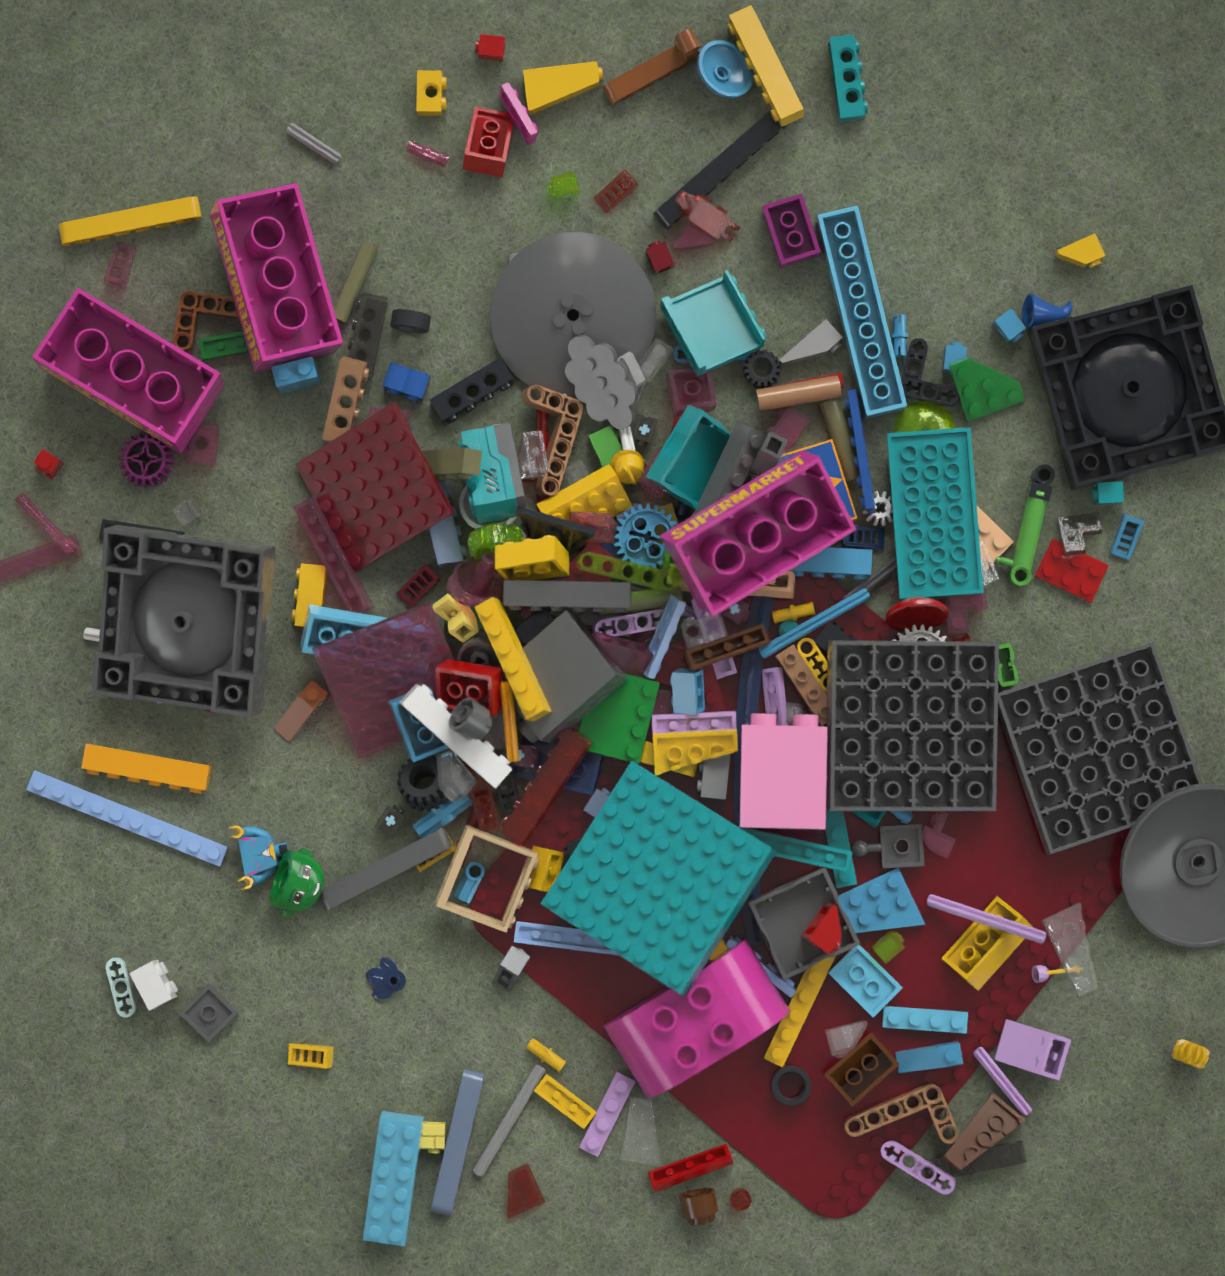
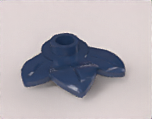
[366,957,406,999]

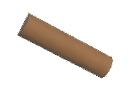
[756,376,842,412]

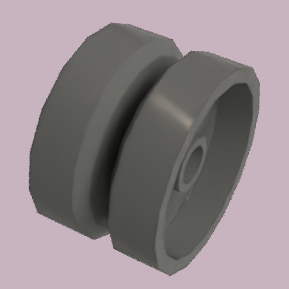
[457,627,501,668]

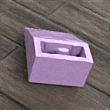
[994,1019,1071,1080]

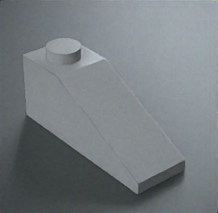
[779,319,843,366]

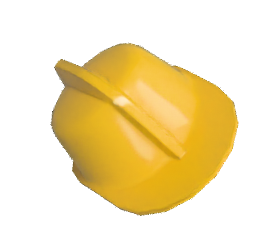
[610,450,649,485]

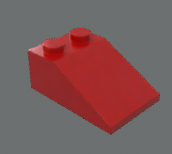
[462,106,514,178]

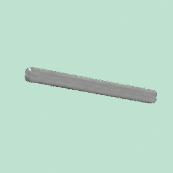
[473,1064,545,1177]

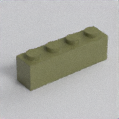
[421,448,482,481]

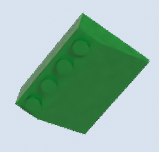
[574,674,660,764]

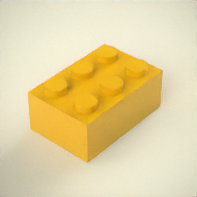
[495,535,569,581]

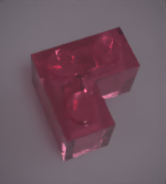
[942,588,988,636]

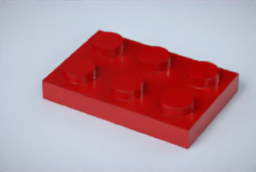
[1034,538,1109,603]

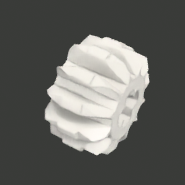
[862,491,893,526]

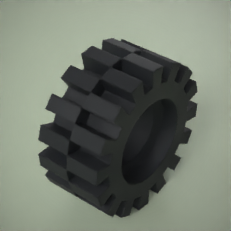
[743,349,781,388]

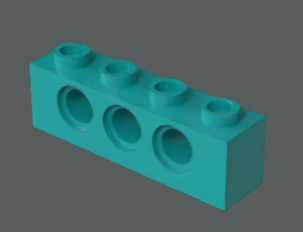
[828,34,868,123]

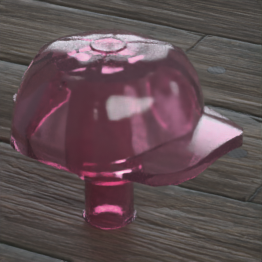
[446,552,505,608]

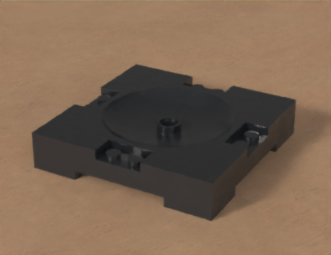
[1028,285,1225,491]

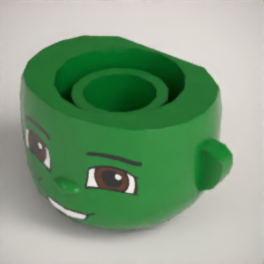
[269,848,324,917]

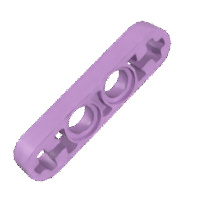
[592,609,664,638]
[881,1140,956,1194]

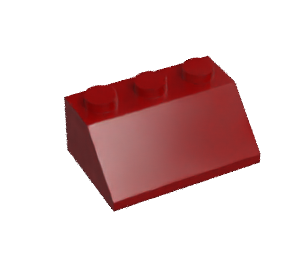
[801,902,842,954]

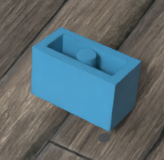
[670,668,705,715]

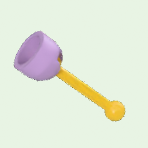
[1032,965,1081,983]

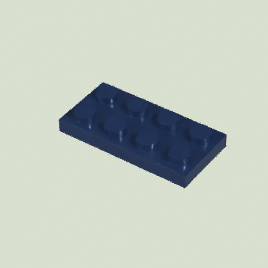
[513,736,604,796]

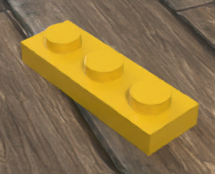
[534,1073,597,1129]

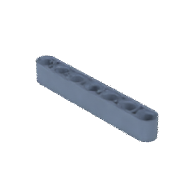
[431,1069,485,1216]

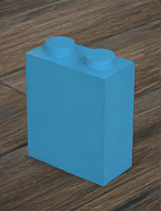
[272,357,322,394]

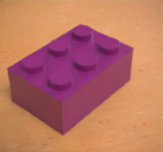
[761,193,821,269]

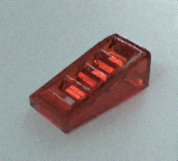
[594,169,638,213]

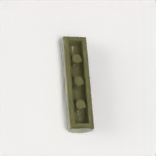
[334,241,378,324]
[818,398,861,483]
[598,586,682,615]

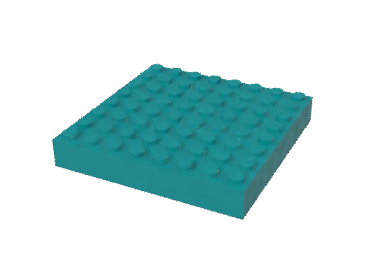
[541,761,776,997]

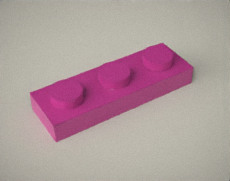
[499,82,538,145]

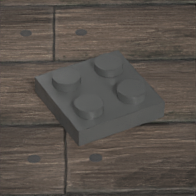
[179,983,239,1043]

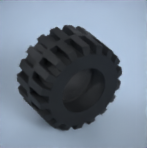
[397,755,453,812]

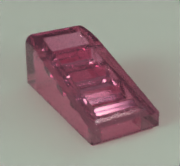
[104,243,137,290]

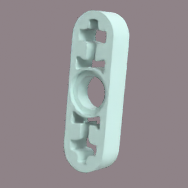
[106,957,136,1018]

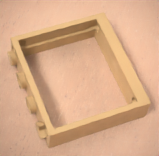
[435,825,539,933]

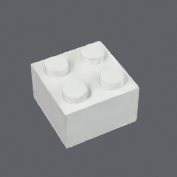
[129,960,178,1011]

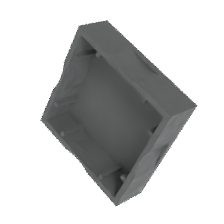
[746,867,860,980]

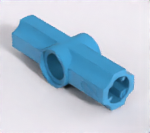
[413,789,474,838]

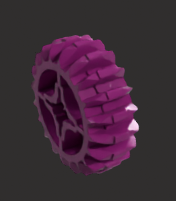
[118,432,175,488]

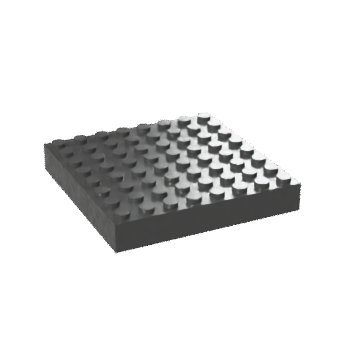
[826,640,999,811]
[998,642,1203,855]

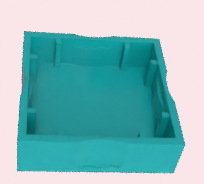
[645,405,731,511]

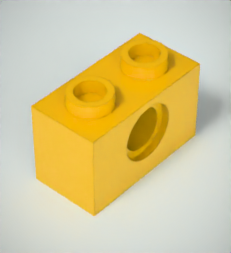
[416,70,447,116]

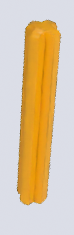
[500,681,519,762]

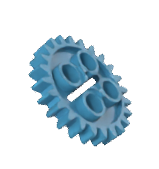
[612,503,677,572]

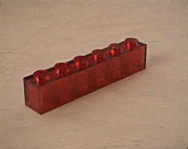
[500,728,593,846]

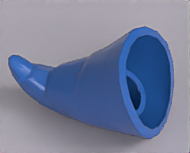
[1022,293,1072,328]

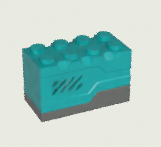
[458,422,527,524]

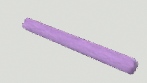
[927,894,1046,944]

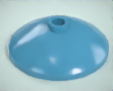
[697,40,754,98]

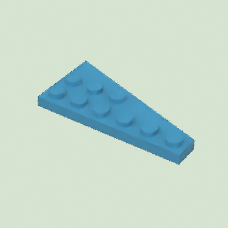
[838,868,926,933]

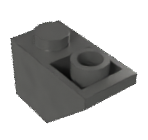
[749,431,788,476]

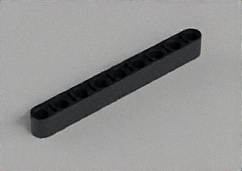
[653,109,789,230]

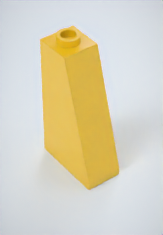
[523,61,603,115]

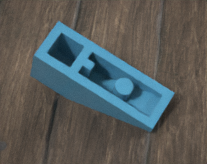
[895,1041,963,1073]

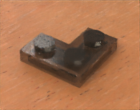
[1057,512,1103,556]

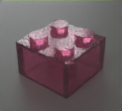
[666,367,717,417]

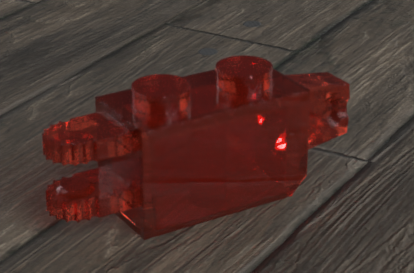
[675,190,740,242]

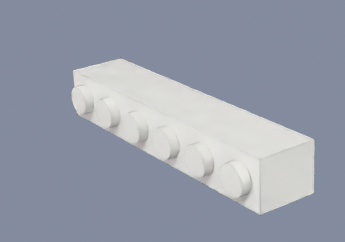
[399,684,512,788]

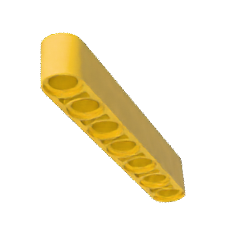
[58,197,202,246]

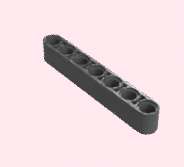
[319,828,453,911]

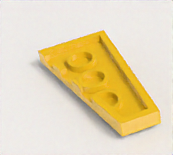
[653,729,738,776]

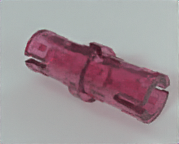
[406,140,449,168]

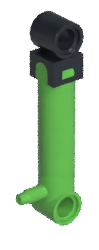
[995,464,1055,587]

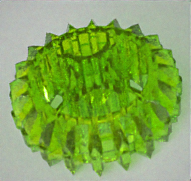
[467,522,524,563]

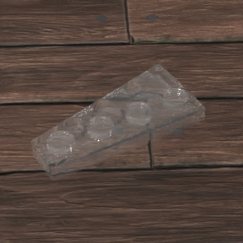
[1042,902,1098,997]

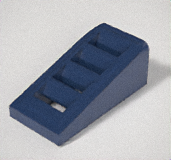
[842,526,885,549]

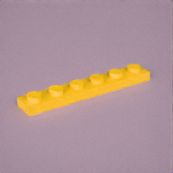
[763,956,836,1067]

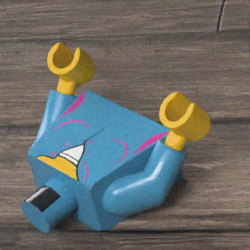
[229,826,289,890]

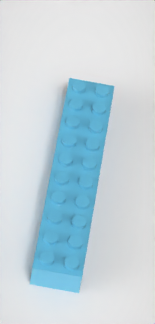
[816,205,907,419]

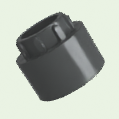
[449,698,492,740]

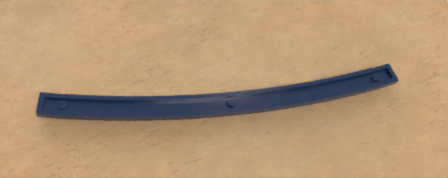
[733,596,774,946]

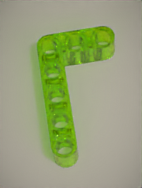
[576,546,681,591]

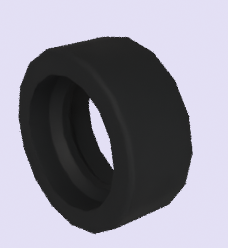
[390,309,431,334]
[771,1065,811,1106]

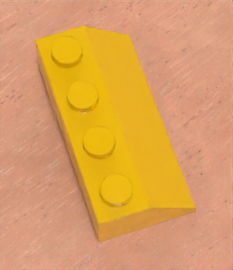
[941,896,1034,991]

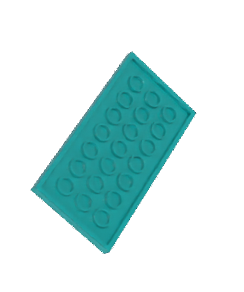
[887,427,984,600]

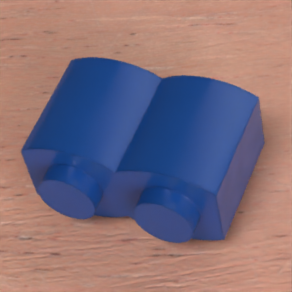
[383,362,431,403]

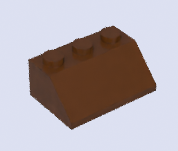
[824,1033,900,1107]

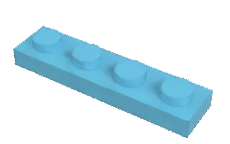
[882,1006,968,1033]

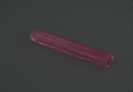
[15,493,78,556]

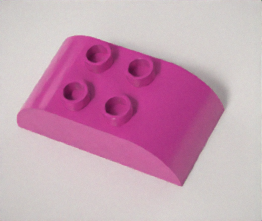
[603,938,790,1098]

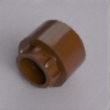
[679,1187,718,1225]

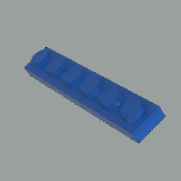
[845,389,876,514]

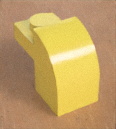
[433,594,479,643]

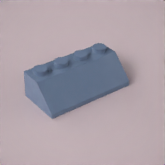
[429,481,467,568]

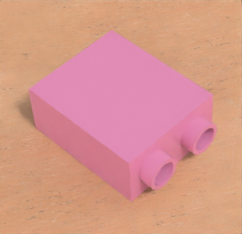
[740,714,827,829]

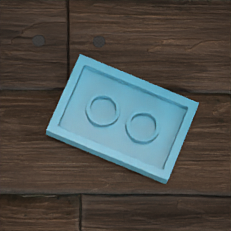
[828,945,903,1018]

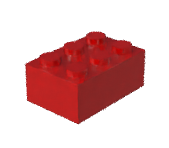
[435,660,504,716]

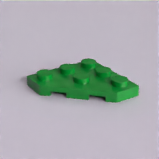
[948,357,1025,422]

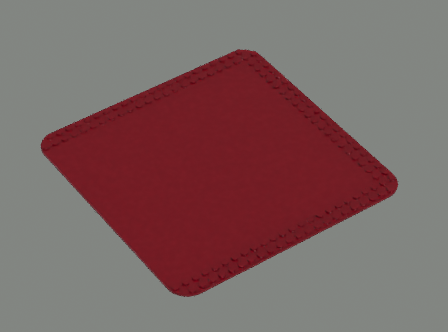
[470,573,1132,1218]

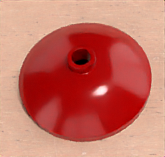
[885,597,949,632]

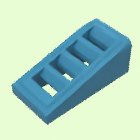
[1110,513,1144,561]

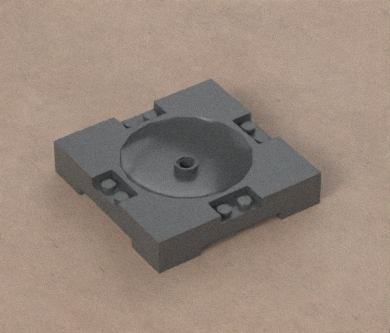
[92,525,276,718]

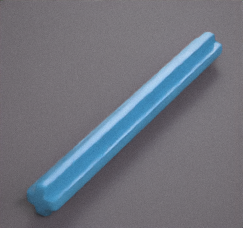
[758,588,870,658]

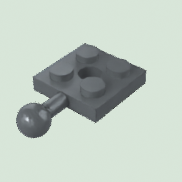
[852,824,924,868]

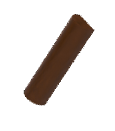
[684,624,771,672]

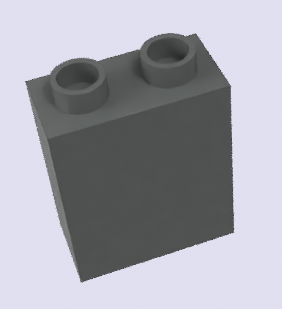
[500,611,628,744]

